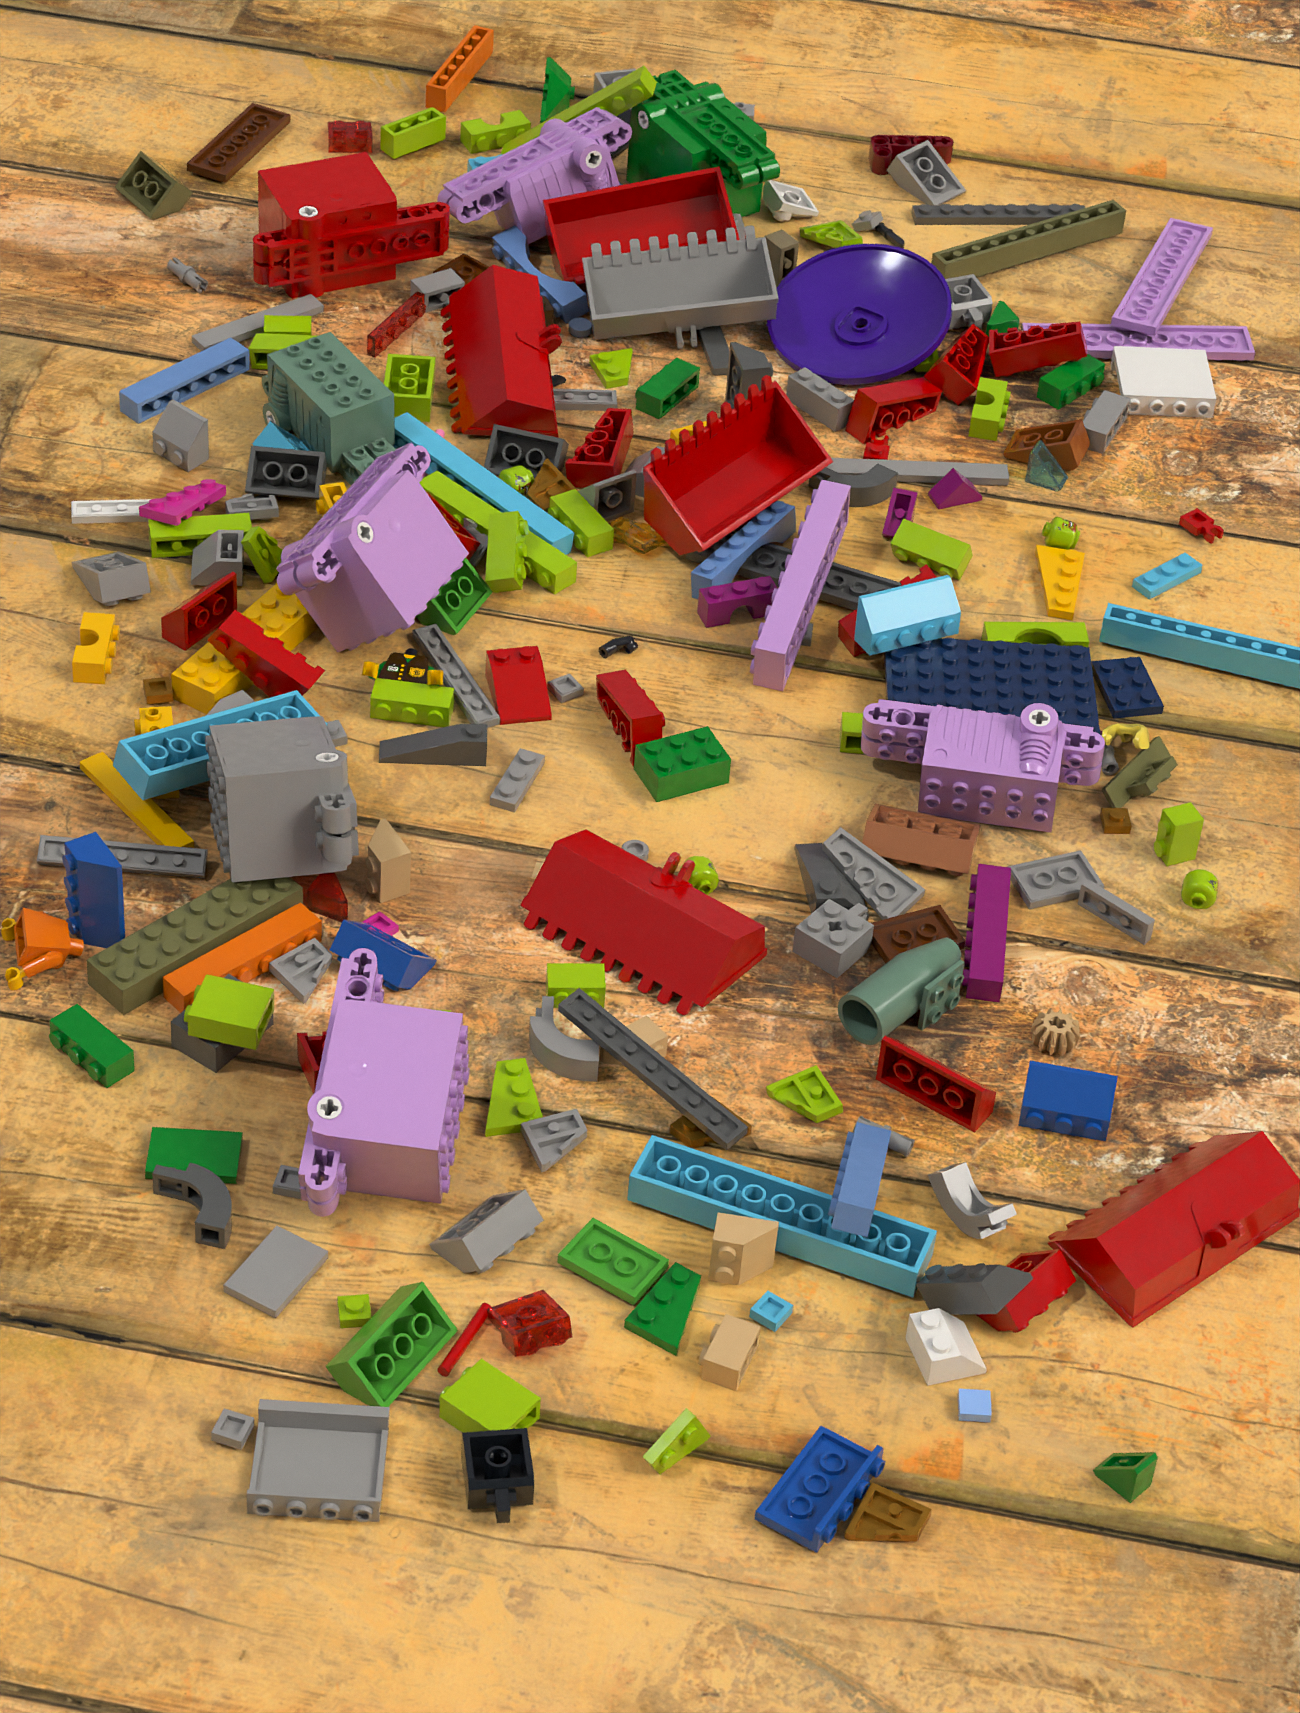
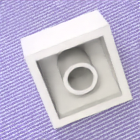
[905,1308,987,1386]

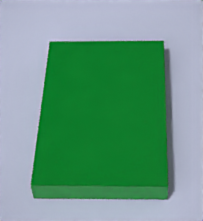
[145,1127,243,1184]

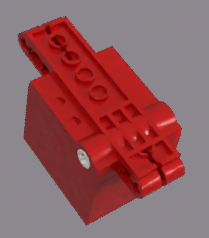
[253,152,450,298]

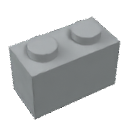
[410,268,465,313]

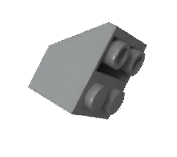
[191,530,244,586]

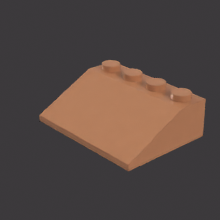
[862,803,981,876]

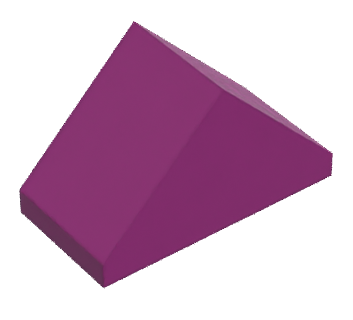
[928,468,982,510]

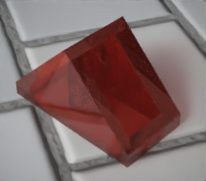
[307,872,348,923]

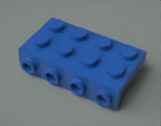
[754,1425,885,1553]

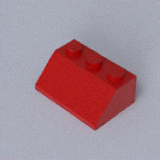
[161,572,237,651]
[975,1249,1077,1333]

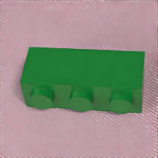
[1037,354,1105,410]
[635,357,700,419]
[49,1004,135,1088]

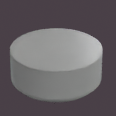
[622,840,649,861]

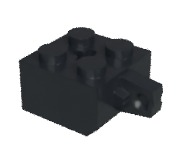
[461,1428,534,1524]

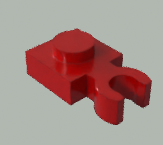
[863,433,890,460]
[1179,508,1224,544]

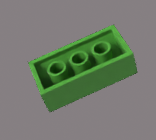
[325,1281,458,1407]

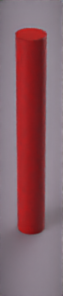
[437,1303,493,1377]

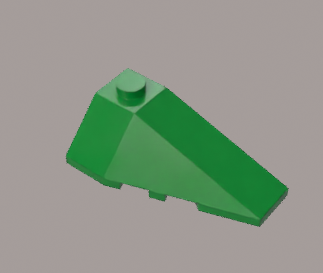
[540,57,575,124]

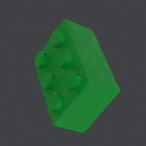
[634,726,731,802]

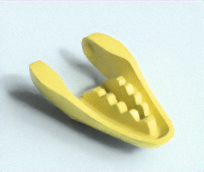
[1102,723,1149,749]

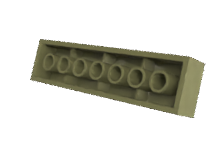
[86,877,303,1015]

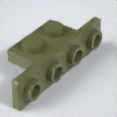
[1102,736,1178,808]

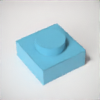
[749,1290,793,1332]

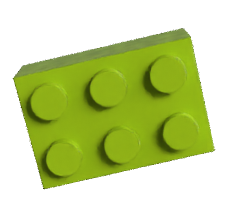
[384,354,436,422]

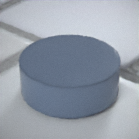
[568,318,592,338]

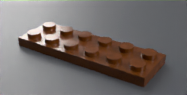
[187,103,291,183]

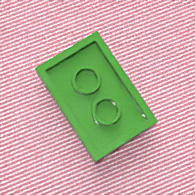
[557,1218,669,1305]

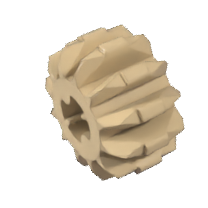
[1031,1009,1080,1056]

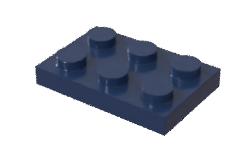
[1091,657,1164,719]

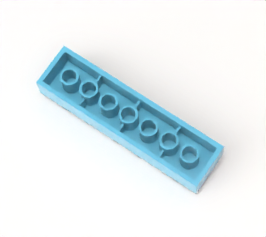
[113,690,327,800]

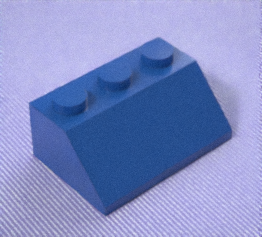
[330,919,437,991]
[1018,1061,1118,1141]

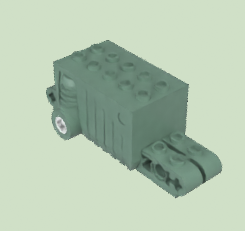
[262,332,396,485]

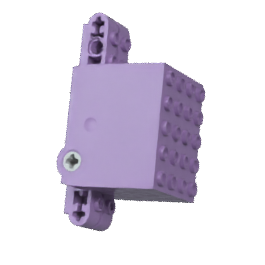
[276,442,469,652]
[298,948,470,1217]

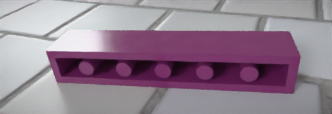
[961,864,1011,1003]

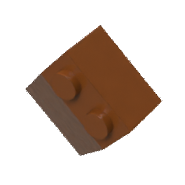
[1003,419,1090,471]

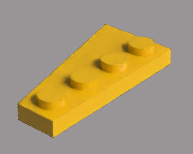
[1035,544,1085,621]

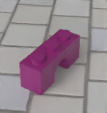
[697,576,777,628]

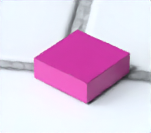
[363,911,399,936]

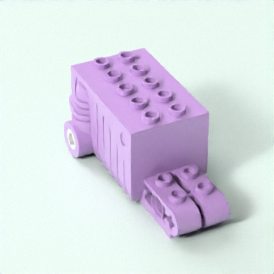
[437,107,632,244]
[861,699,1105,832]

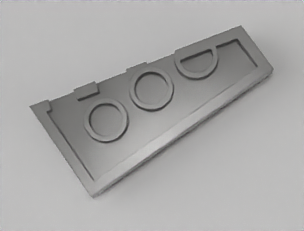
[822,827,925,920]

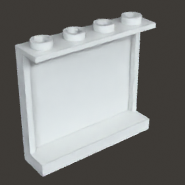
[1110,346,1216,418]

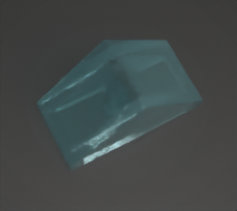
[1025,440,1068,492]

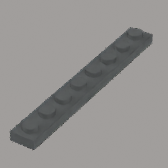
[911,204,1085,225]
[558,988,748,1151]

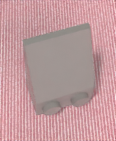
[887,140,966,205]
[72,552,151,606]

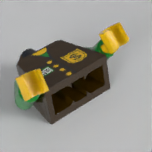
[362,648,443,686]

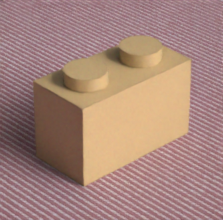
[698,1314,761,1391]

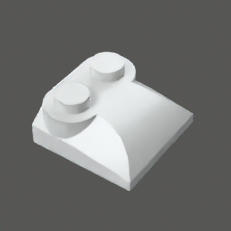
[762,180,819,222]

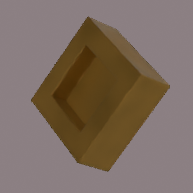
[143,677,173,704]
[1100,808,1132,834]

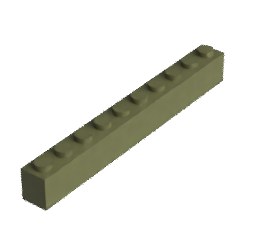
[931,200,1126,279]

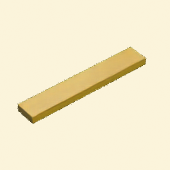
[79,751,194,848]

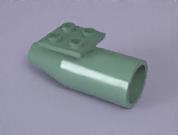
[838,937,965,1045]

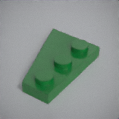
[624,1262,701,1356]

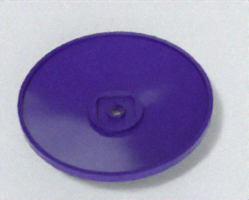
[767,244,952,385]

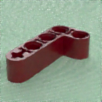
[868,135,954,175]

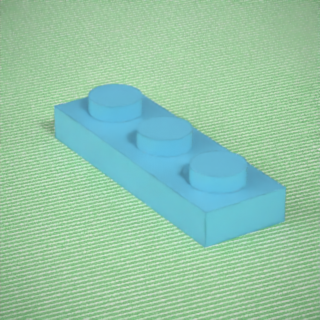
[1132,553,1203,600]

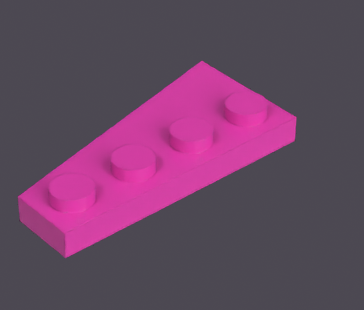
[139,479,226,526]

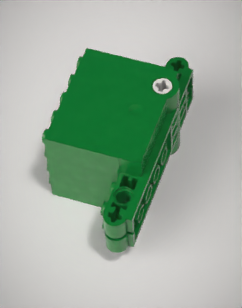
[626,70,780,217]

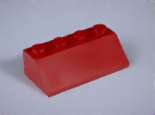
[876,1036,996,1133]

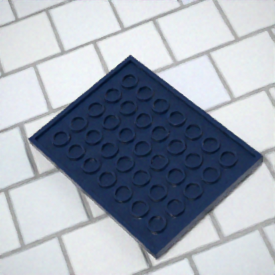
[884,637,1101,735]

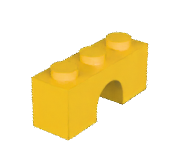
[72,612,120,684]

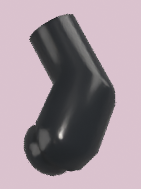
[599,635,638,658]

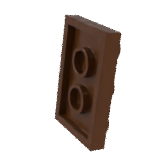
[871,905,965,964]

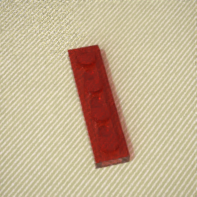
[367,291,426,358]

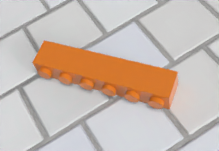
[426,25,494,112]
[163,902,322,1013]

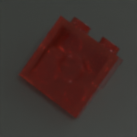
[327,120,373,153]
[487,1290,572,1357]

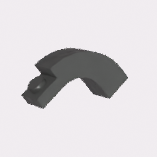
[808,463,898,507]
[152,1163,232,1249]

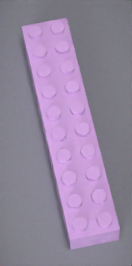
[750,480,851,691]

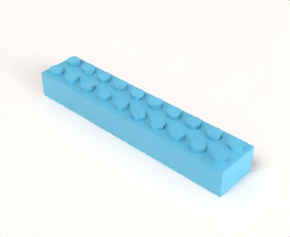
[627,1135,937,1297]

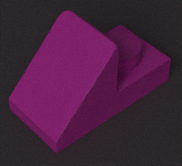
[882,487,918,539]

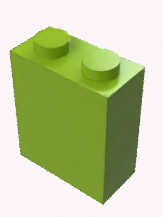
[184,974,274,1050]
[439,1358,541,1433]

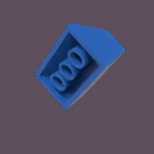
[62,832,125,948]

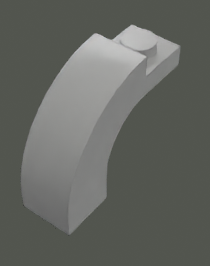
[529,996,599,1082]
[928,1162,1017,1239]

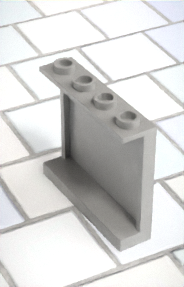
[247,1399,390,1522]

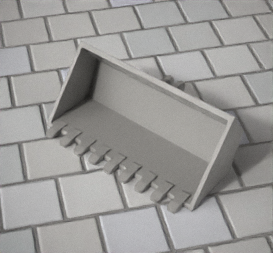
[582,225,778,349]

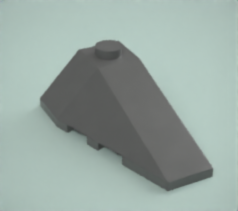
[379,724,487,766]
[794,843,869,921]

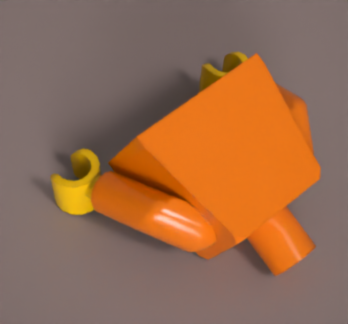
[1,908,84,991]

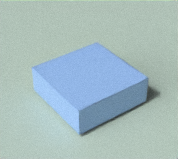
[958,1389,992,1423]

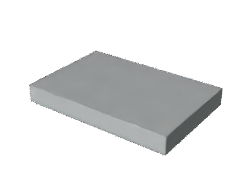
[1007,850,1105,909]
[223,1226,328,1318]

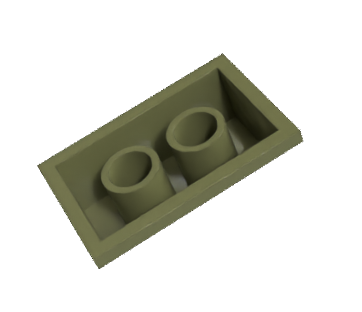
[115,151,193,220]

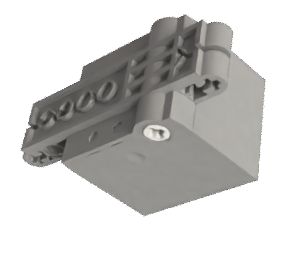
[205,716,359,882]

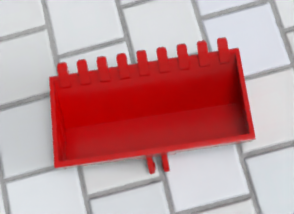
[543,167,740,284]
[440,265,562,438]
[643,375,833,555]
[520,829,767,1015]
[1047,1131,1300,1328]

